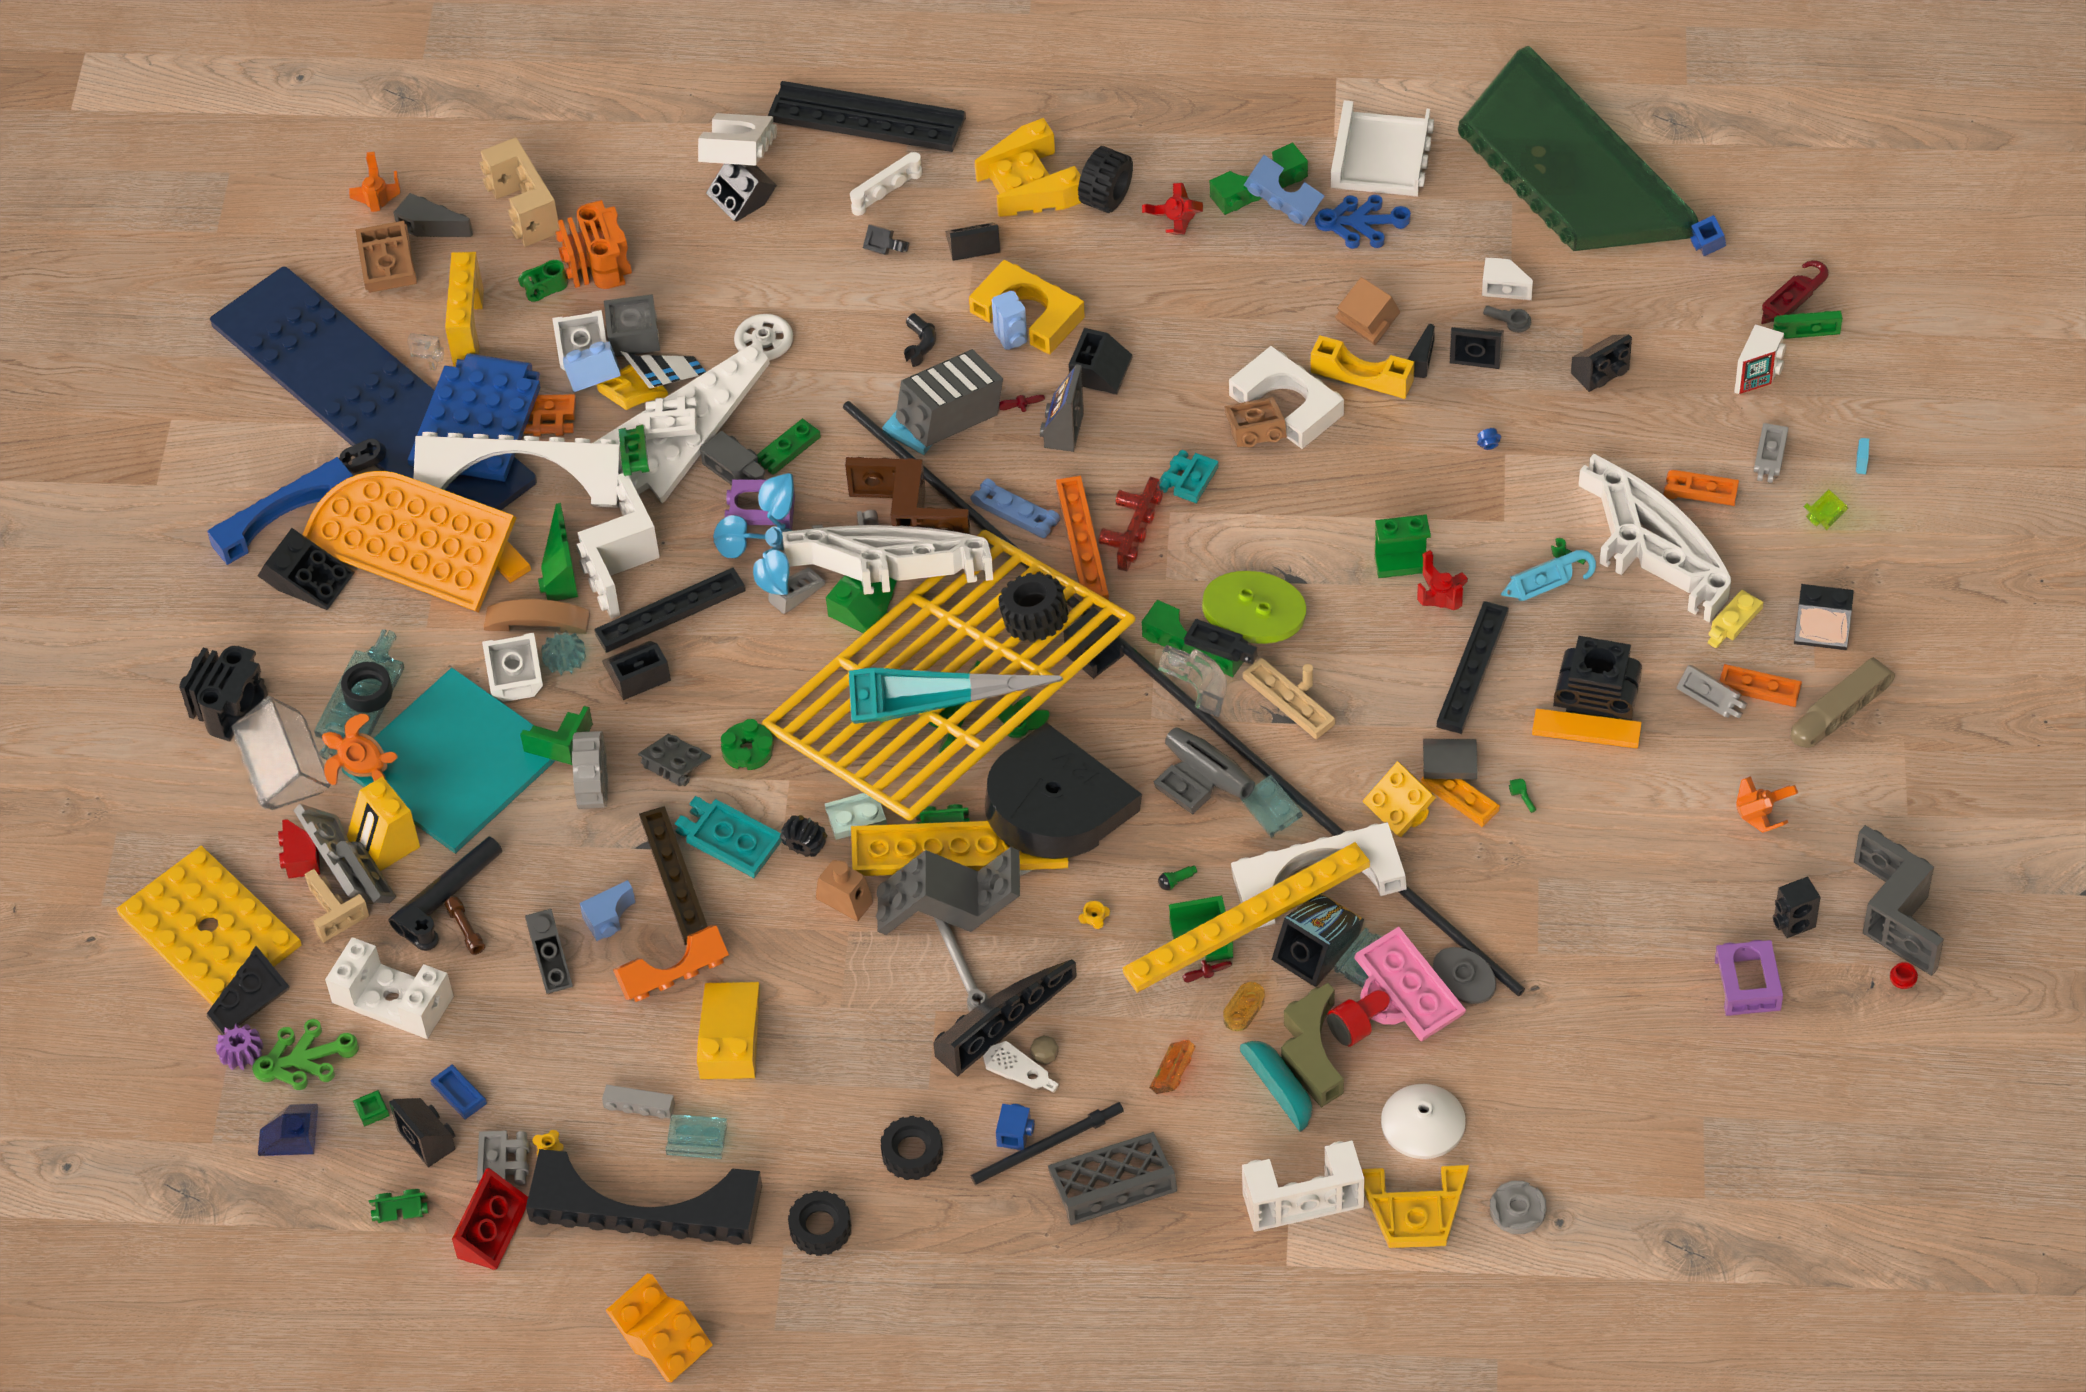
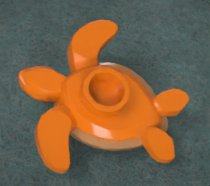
[322,713,398,785]

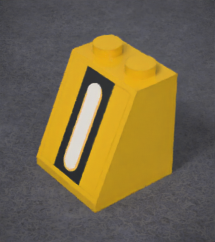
[347,776,420,871]

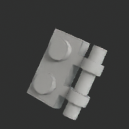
[477,1130,530,1185]

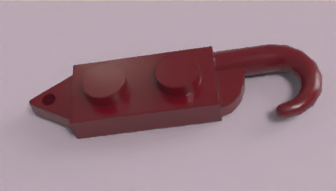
[1761,260,1829,324]

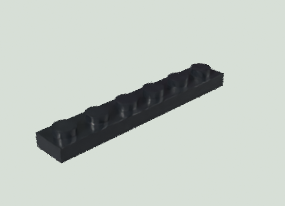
[594,567,746,653]
[1436,601,1509,734]

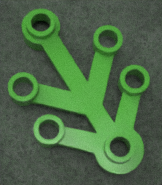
[252,1019,359,1090]

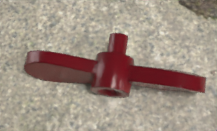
[999,395,1045,412]
[1182,960,1232,983]

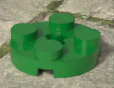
[721,719,774,770]

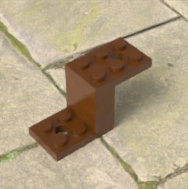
[845,457,971,535]

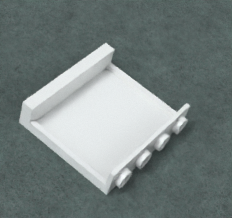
[1331,100,1434,197]

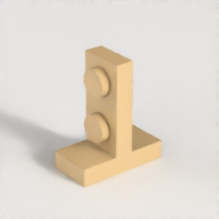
[305,869,369,943]

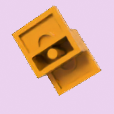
[606,1273,713,1383]

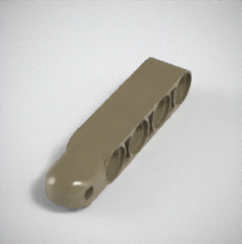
[1790,657,1895,748]

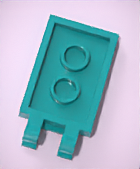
[675,796,782,878]

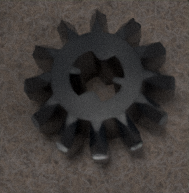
[780,815,828,857]

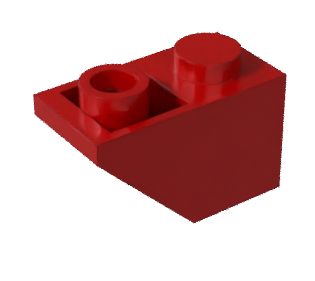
[278,819,320,879]

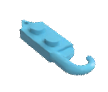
[1501,550,1596,601]

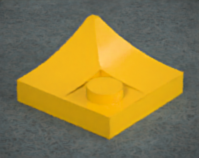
[596,364,668,410]

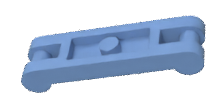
[970,478,1061,538]

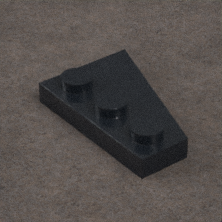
[206,946,290,1035]

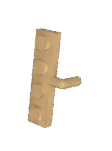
[1243,658,1335,740]

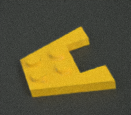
[1362,1165,1469,1248]

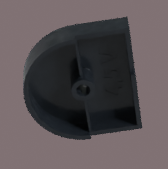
[985,722,1142,859]

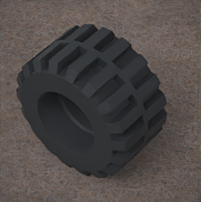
[1078,146,1133,213]
[998,572,1069,642]

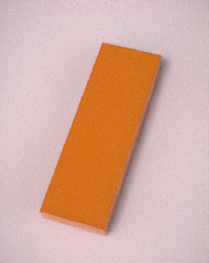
[1719,664,1802,707]

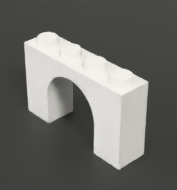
[698,113,777,165]
[1229,346,1344,449]

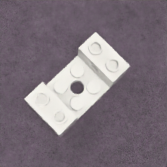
[325,937,454,1039]
[1242,1141,1364,1232]

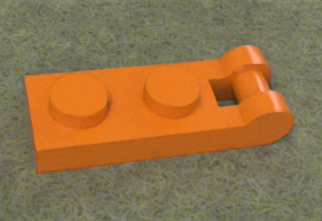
[1663,470,1739,506]

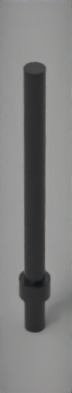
[970,1102,1124,1185]

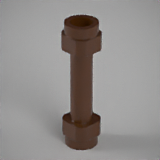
[444,896,485,955]

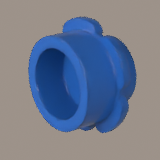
[1477,428,1501,450]

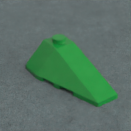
[538,503,578,601]
[826,575,897,633]

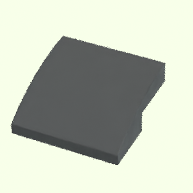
[1423,739,1478,779]

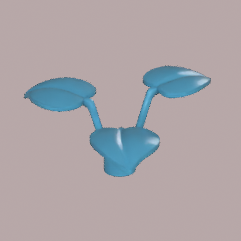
[713,473,794,595]

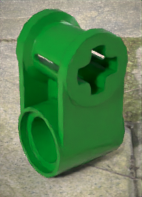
[518,260,568,302]

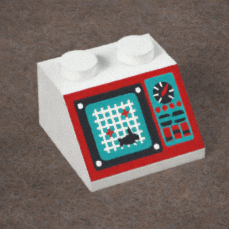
[1734,324,1786,394]

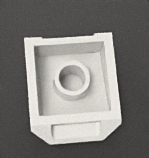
[552,310,607,371]
[482,633,543,702]

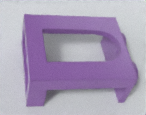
[725,480,795,530]
[1715,940,1783,1016]

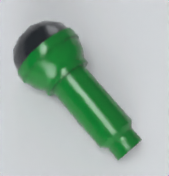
[1158,865,1197,891]

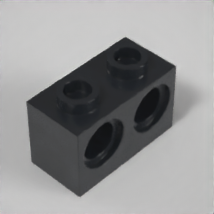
[1773,876,1821,938]

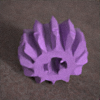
[216,1024,264,1071]

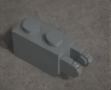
[700,430,766,485]

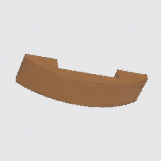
[484,599,590,634]

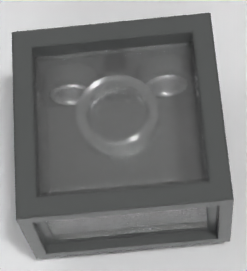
[604,294,660,357]

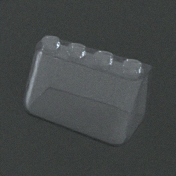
[231,696,331,810]

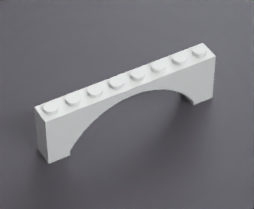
[414,432,621,508]

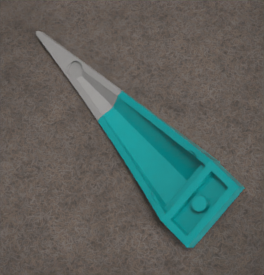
[849,667,1063,724]

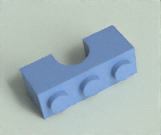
[1244,155,1325,226]

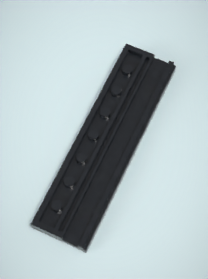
[768,81,966,152]

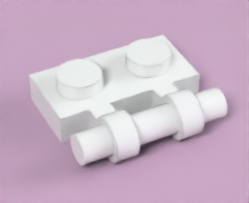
[645,396,697,439]

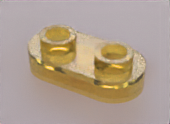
[1223,982,1265,1031]

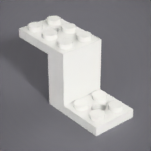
[576,473,660,619]

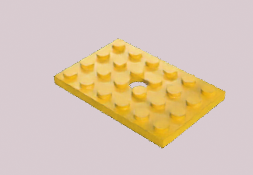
[116,845,302,1005]

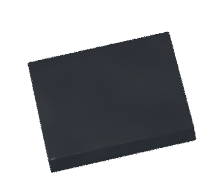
[945,222,1000,261]

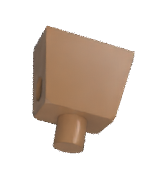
[816,860,873,922]

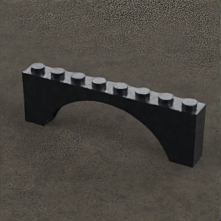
[526,1149,762,1245]

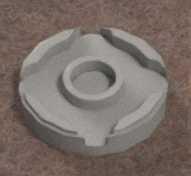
[1490,1181,1546,1234]

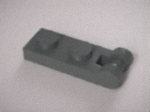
[336,841,396,904]

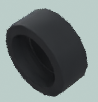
[341,662,393,713]

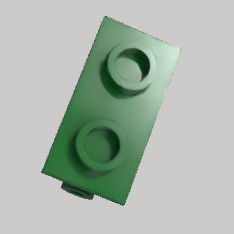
[916,804,970,824]
[368,1189,429,1223]

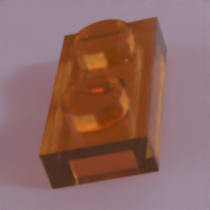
[1149,1040,1196,1094]

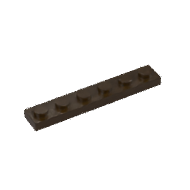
[639,806,708,945]

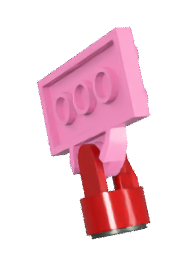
[1327,927,1466,1047]

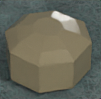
[1031,1035,1059,1065]

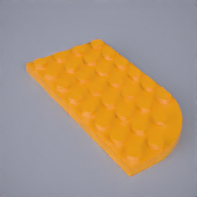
[303,471,517,613]

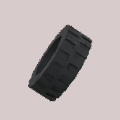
[880,1116,943,1180]
[788,1190,852,1256]

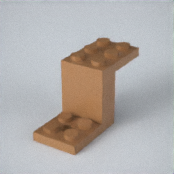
[355,221,417,293]

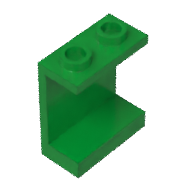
[1374,514,1431,578]

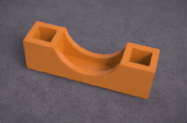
[613,925,729,1002]

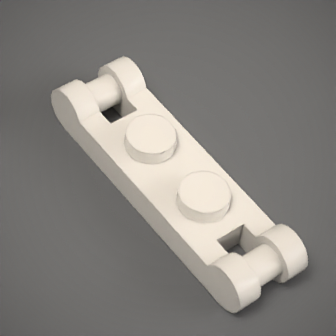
[850,152,922,216]

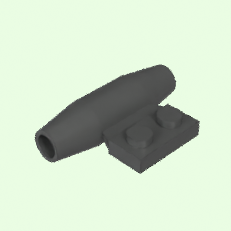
[1154,727,1255,815]

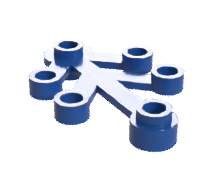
[1315,195,1411,249]

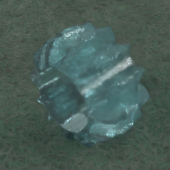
[541,631,586,676]

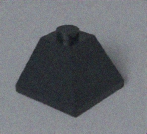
[1450,327,1504,369]

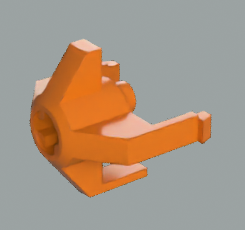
[349,151,401,212]
[1736,776,1798,833]

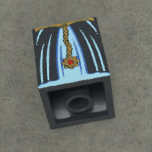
[1271,893,1364,987]

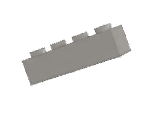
[602,1084,675,1119]

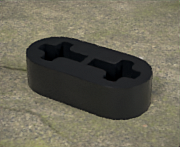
[339,438,386,473]

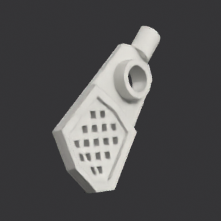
[983,1041,1059,1093]

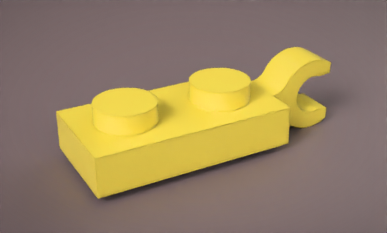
[1707,590,1764,648]

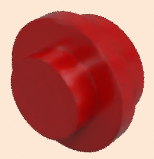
[1890,962,1918,989]

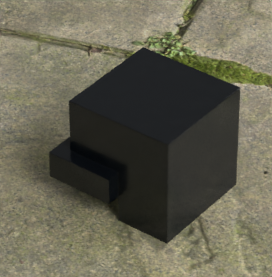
[1063,608,1124,679]

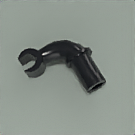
[904,313,936,367]

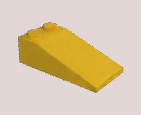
[697,982,760,1079]

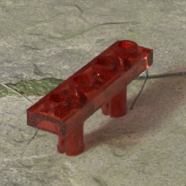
[1099,477,1163,572]

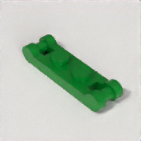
[618,424,650,476]

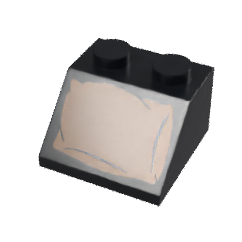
[1794,584,1854,650]

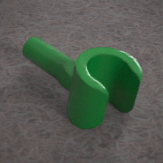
[1551,538,1586,565]
[1509,778,1537,813]

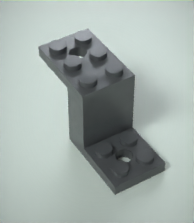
[1854,825,1944,976]
[876,847,1020,935]

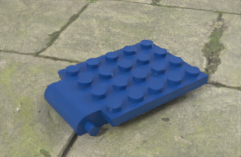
[408,353,541,482]

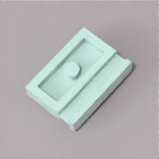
[825,793,887,840]

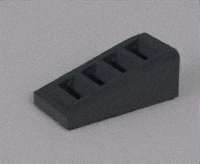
[1407,324,1435,378]

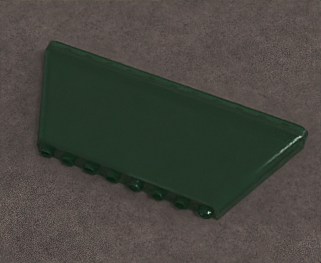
[1458,46,1699,251]

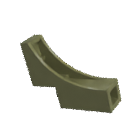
[1281,983,1344,1108]

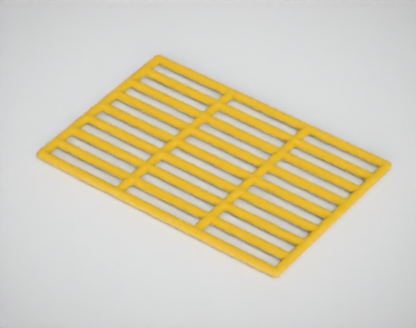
[761,530,1136,821]

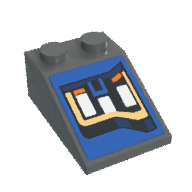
[1040,364,1084,452]

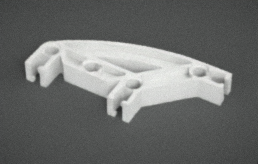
[1579,454,1731,623]
[782,525,993,595]

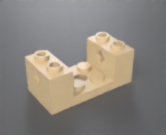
[480,137,559,247]

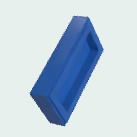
[430,1064,487,1120]

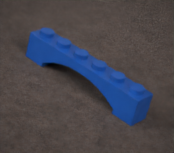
[207,457,353,565]

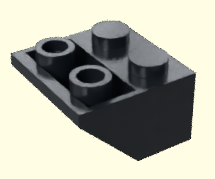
[706,163,777,222]
[1068,328,1133,395]
[1571,334,1632,392]
[602,641,671,700]

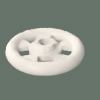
[734,314,793,360]

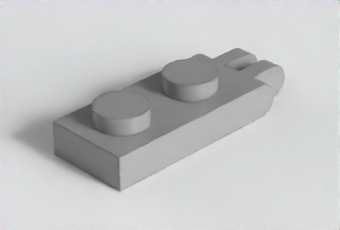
[1754,423,1789,483]
[1676,665,1747,718]

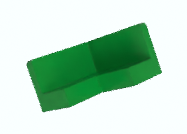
[520,706,593,765]
[1169,895,1233,962]

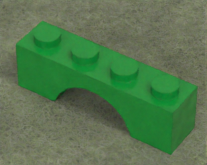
[1209,142,1308,215]
[1142,600,1243,678]

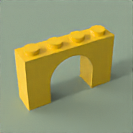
[445,252,484,366]
[969,259,1085,355]

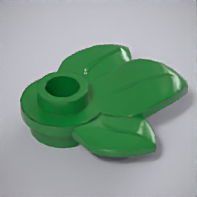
[998,696,1049,738]

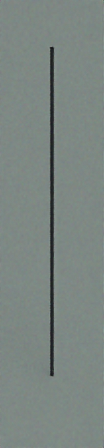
[843,401,1525,996]

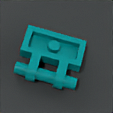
[1158,450,1219,504]

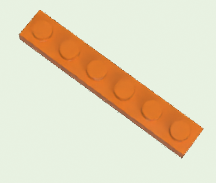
[1056,476,1109,600]

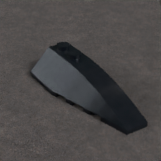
[933,959,1077,1077]

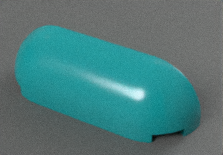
[1240,1041,1313,1132]

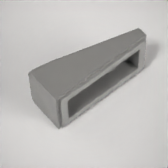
[768,567,825,614]

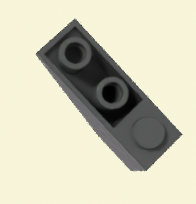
[394,193,473,237]
[525,909,573,994]

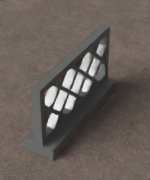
[1048,1132,1177,1225]

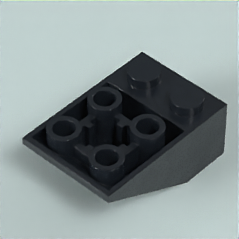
[257,528,355,610]

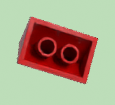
[452,1168,528,1270]

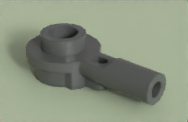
[1483,305,1531,333]

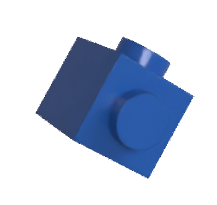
[1690,215,1726,256]
[996,1104,1035,1150]

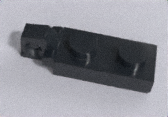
[1184,619,1258,664]

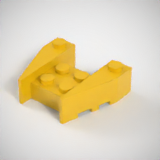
[975,118,1081,217]

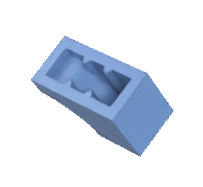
[579,880,635,941]

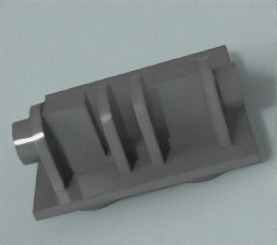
[638,733,711,786]

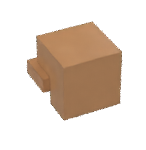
[1335,277,1400,345]

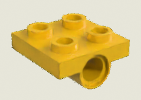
[1362,761,1437,837]

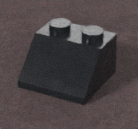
[389,1098,456,1168]

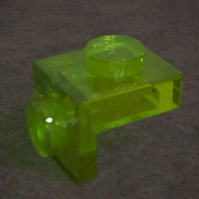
[1803,489,1848,530]

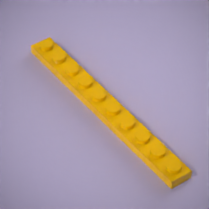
[1122,842,1370,993]

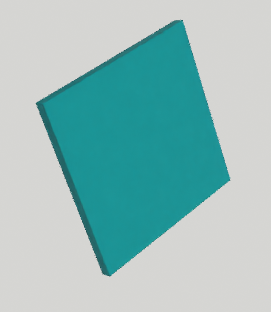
[341,667,556,854]

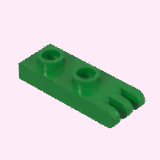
[1773,311,1843,339]
[757,418,821,475]

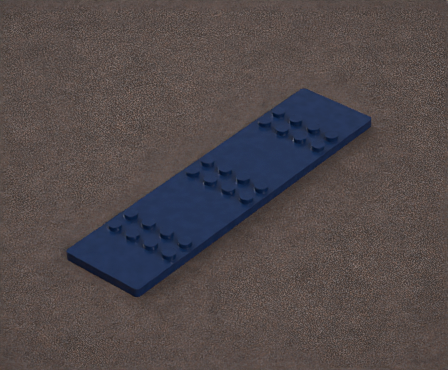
[210,266,537,511]

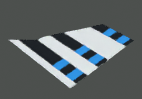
[621,351,706,388]

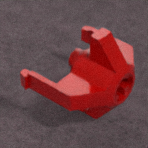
[1142,183,1203,235]
[1417,550,1468,611]

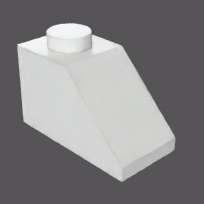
[1482,258,1533,300]

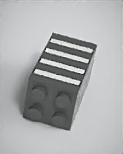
[896,349,1003,447]

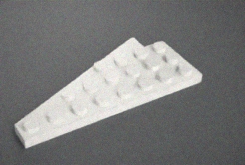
[593,342,770,503]

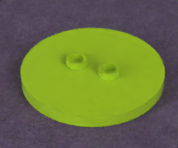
[1202,571,1306,644]

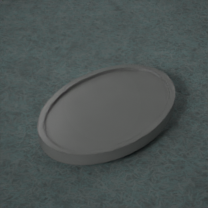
[1433,947,1496,1004]

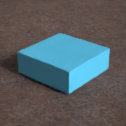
[1856,438,1869,474]

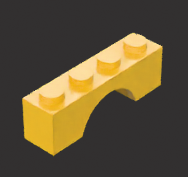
[1311,335,1414,399]

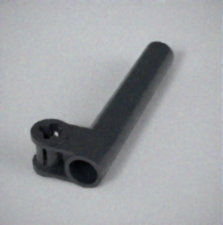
[388,836,502,951]

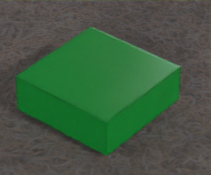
[353,1090,390,1127]

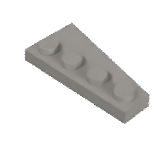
[293,804,369,902]

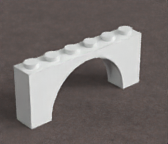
[1231,822,1406,928]

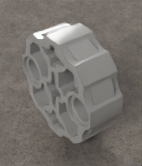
[572,731,608,809]

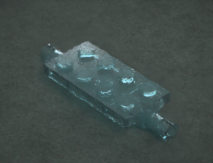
[314,629,404,760]

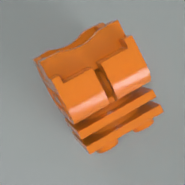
[555,200,632,289]

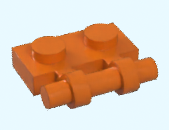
[523,394,576,436]

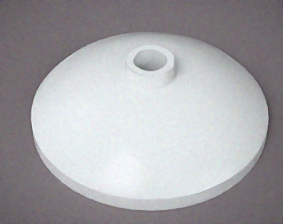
[1381,1084,1465,1159]

